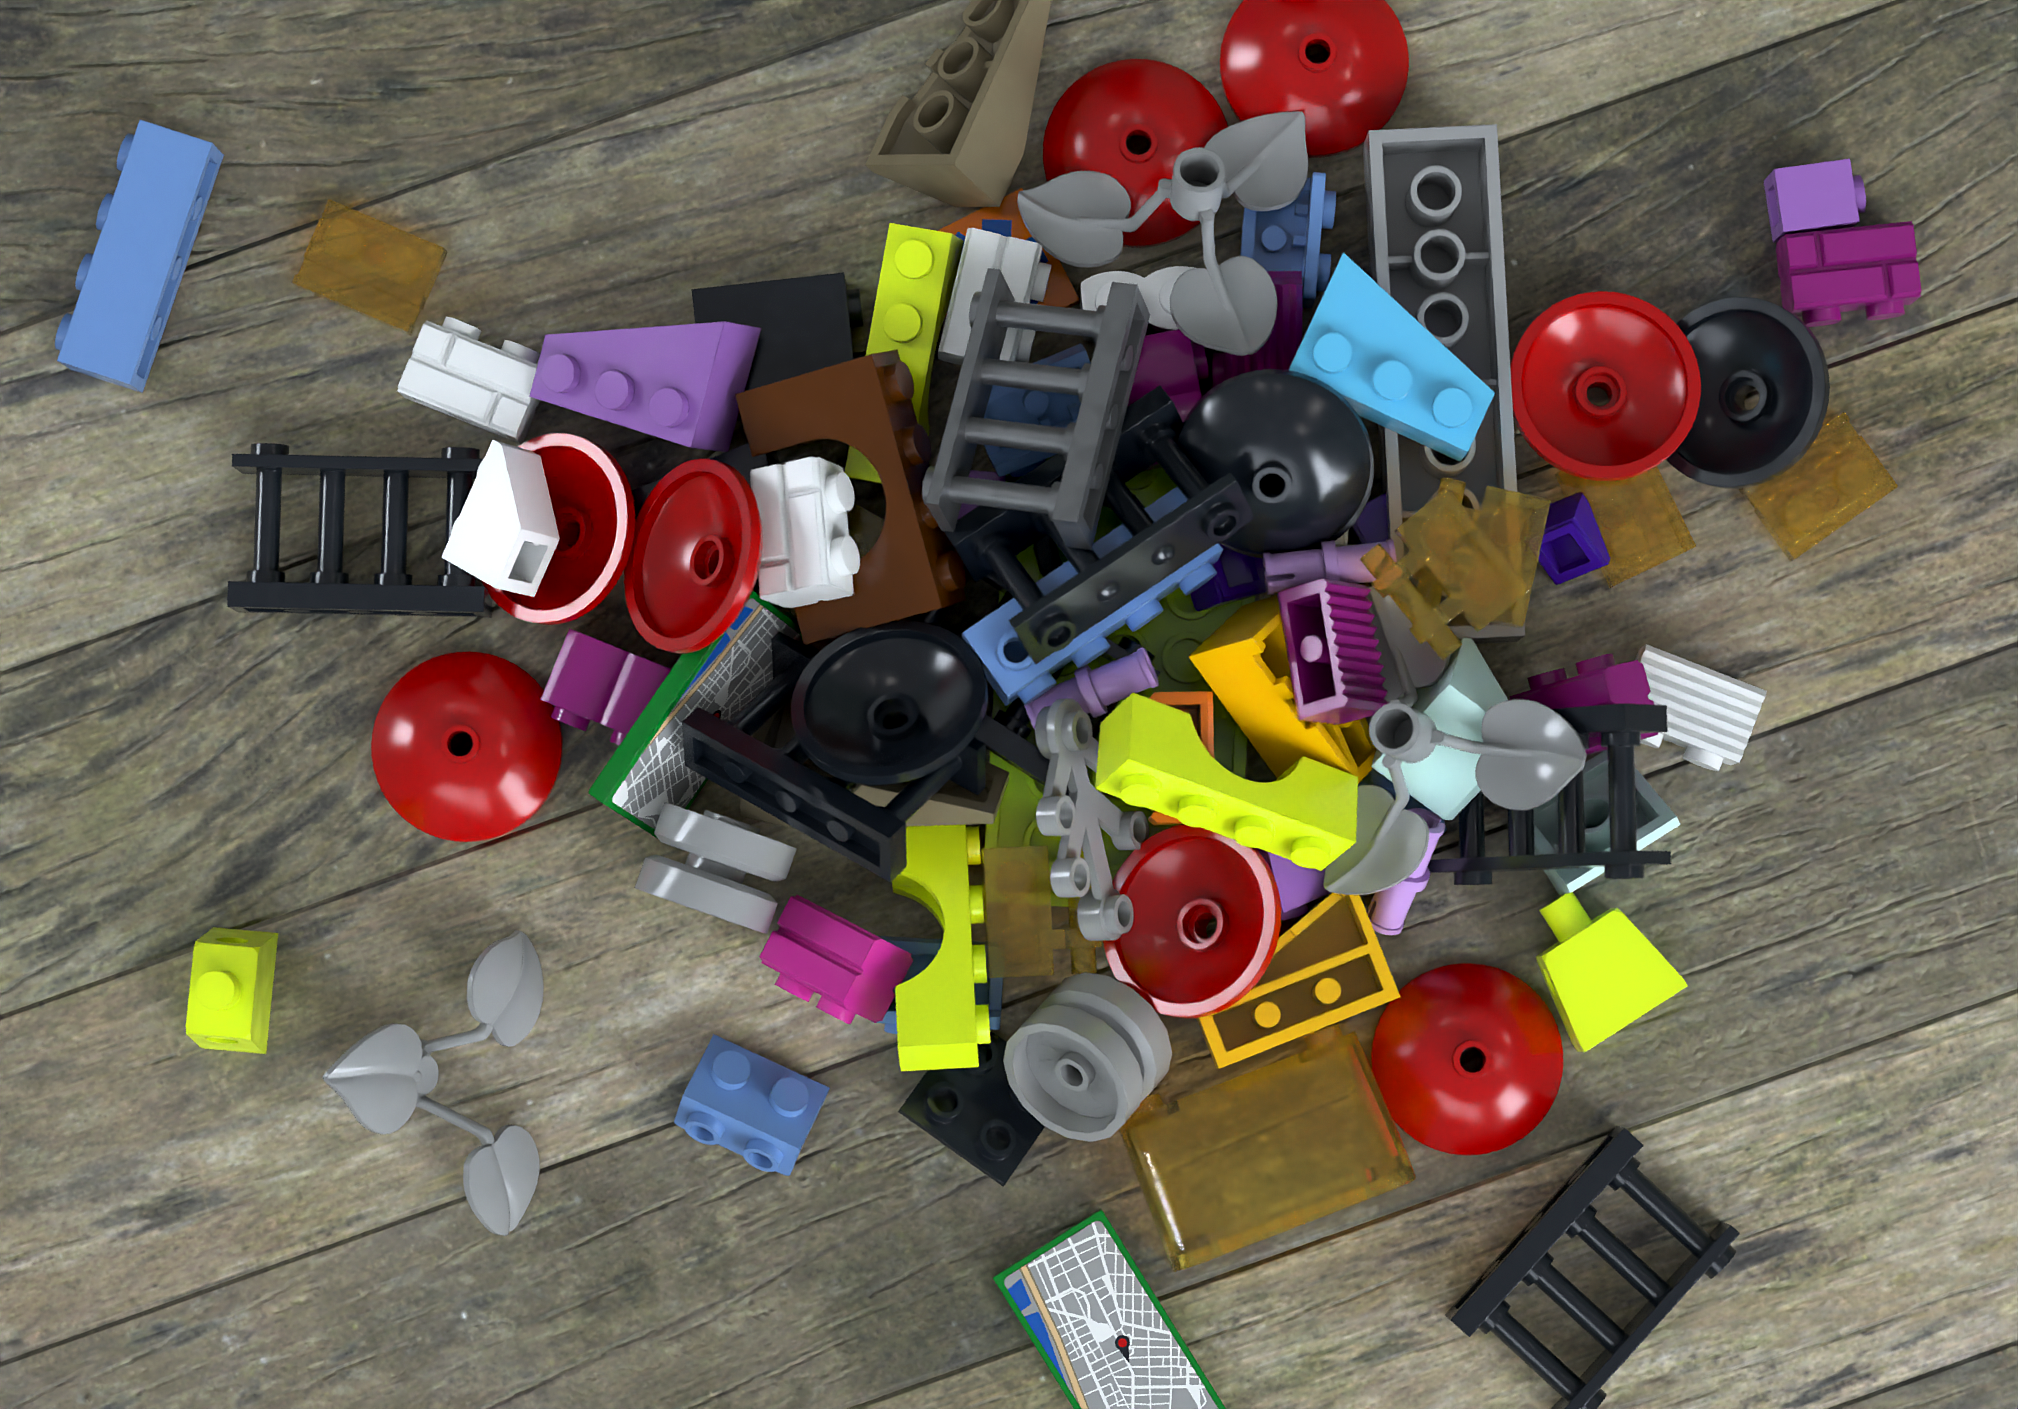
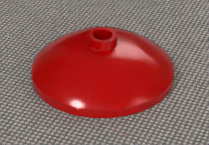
[1219,0,1409,158]
[1043,59,1228,248]
[1510,291,1701,481]
[481,433,635,625]
[624,459,763,653]
[371,651,563,842]
[1103,824,1281,1018]
[1371,963,1563,1155]

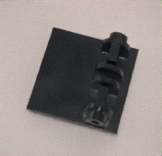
[898,1031,1045,1187]

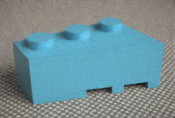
[1289,252,1495,462]

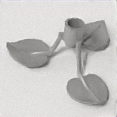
[1017,111,1309,356]
[1324,587,1586,895]
[322,930,544,1236]

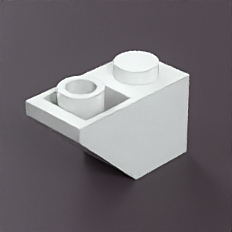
[442,440,560,597]

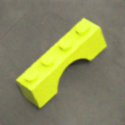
[844,223,964,484]
[1095,693,1358,871]
[892,825,991,1071]

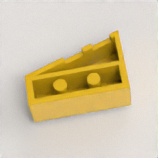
[1188,595,1376,784]
[1196,893,1400,1069]

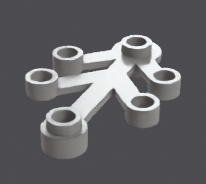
[1035,698,1149,941]

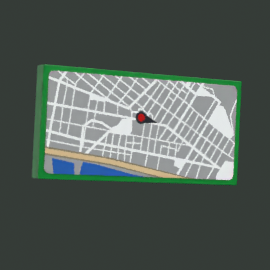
[588,591,803,839]
[993,1209,1226,1409]

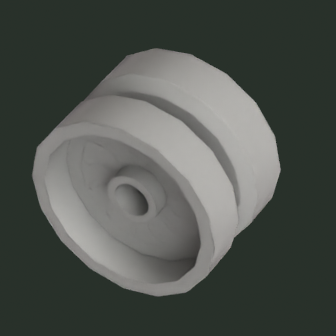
[635,803,797,934]
[1003,972,1172,1142]

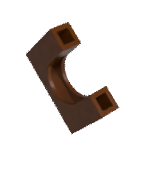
[735,349,966,645]

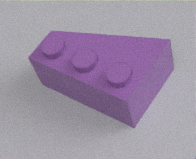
[529,322,761,452]

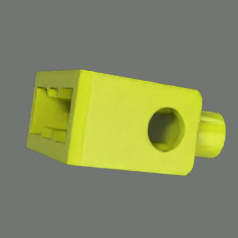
[1536,892,1688,1052]
[186,927,278,1054]

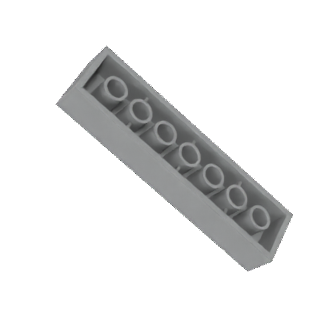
[1363,124,1525,645]

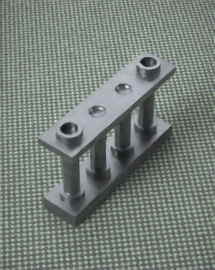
[922,268,1150,550]

